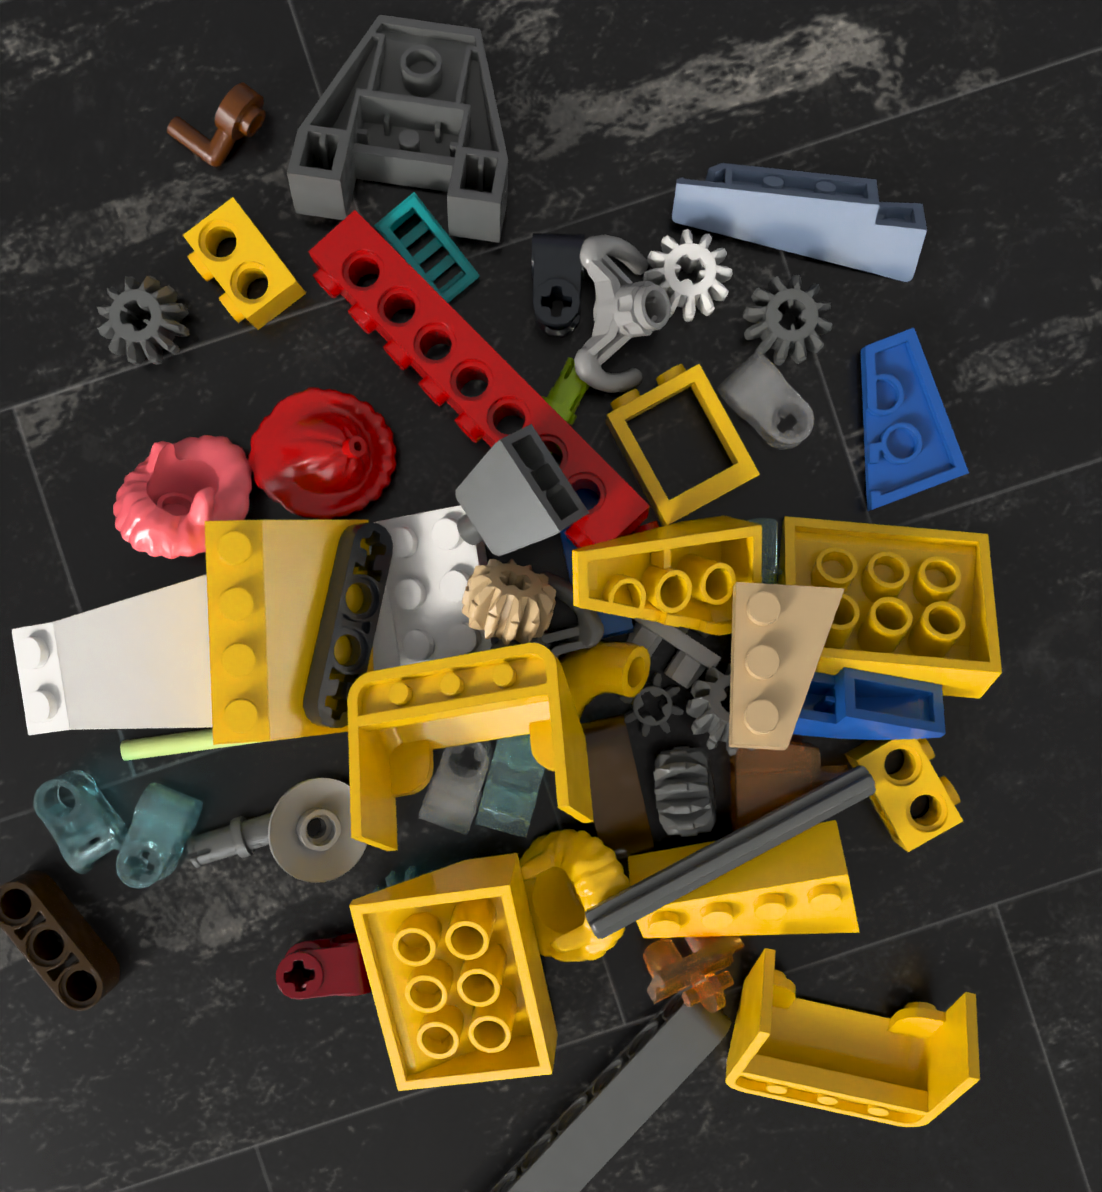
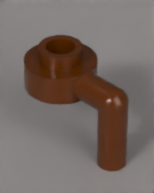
[167,82,266,167]

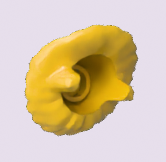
[519,829,630,962]

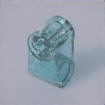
[34,770,131,874]
[116,781,203,889]

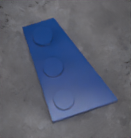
[860,328,969,511]

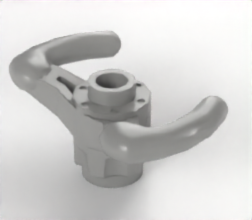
[574,234,671,393]

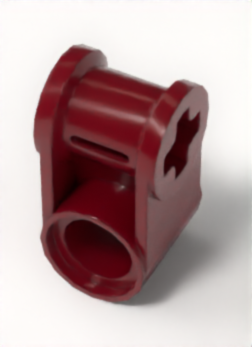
[276,932,372,1000]

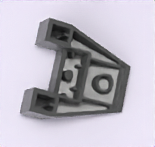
[287,14,508,243]

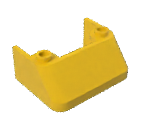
[347,643,594,851]
[725,948,980,1127]

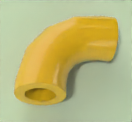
[560,641,651,719]

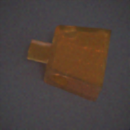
[729,740,849,832]

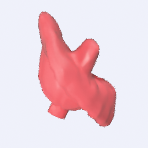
[113,435,252,559]

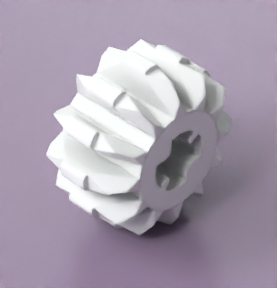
[643,229,733,322]

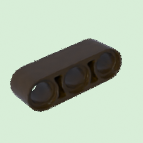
[581,714,655,859]
[0,870,121,1011]

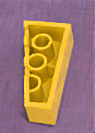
[628,820,859,938]

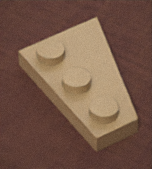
[729,582,845,750]

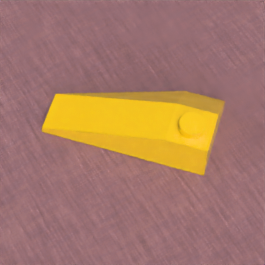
[572,516,762,636]

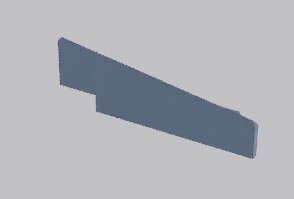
[672,163,927,282]

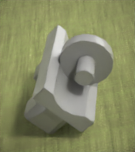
[625,618,721,689]

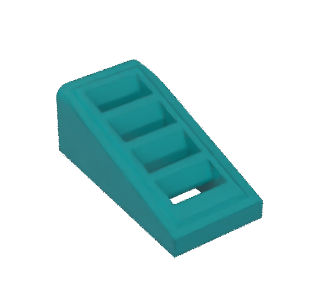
[374,192,480,303]

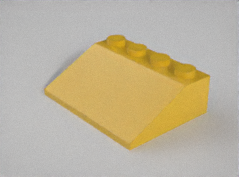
[778,516,1002,699]
[205,520,374,745]
[349,853,558,1091]

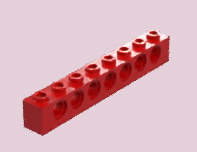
[308,210,650,548]

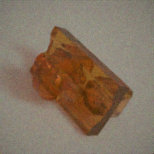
[643,936,745,1013]

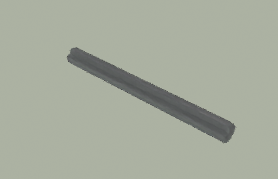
[585,766,876,939]

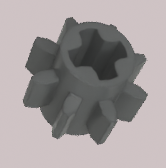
[619,672,684,737]

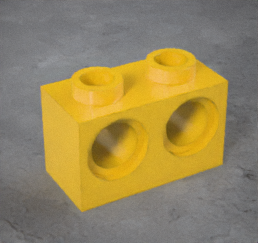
[183,197,306,330]
[845,738,963,852]

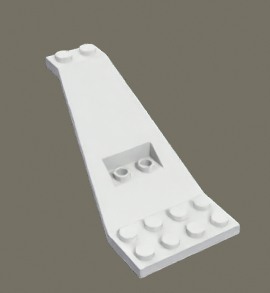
[11,505,500,735]

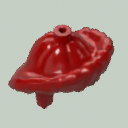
[248,387,397,520]

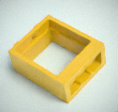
[605,364,760,526]

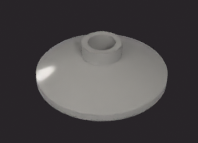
[268,777,367,883]

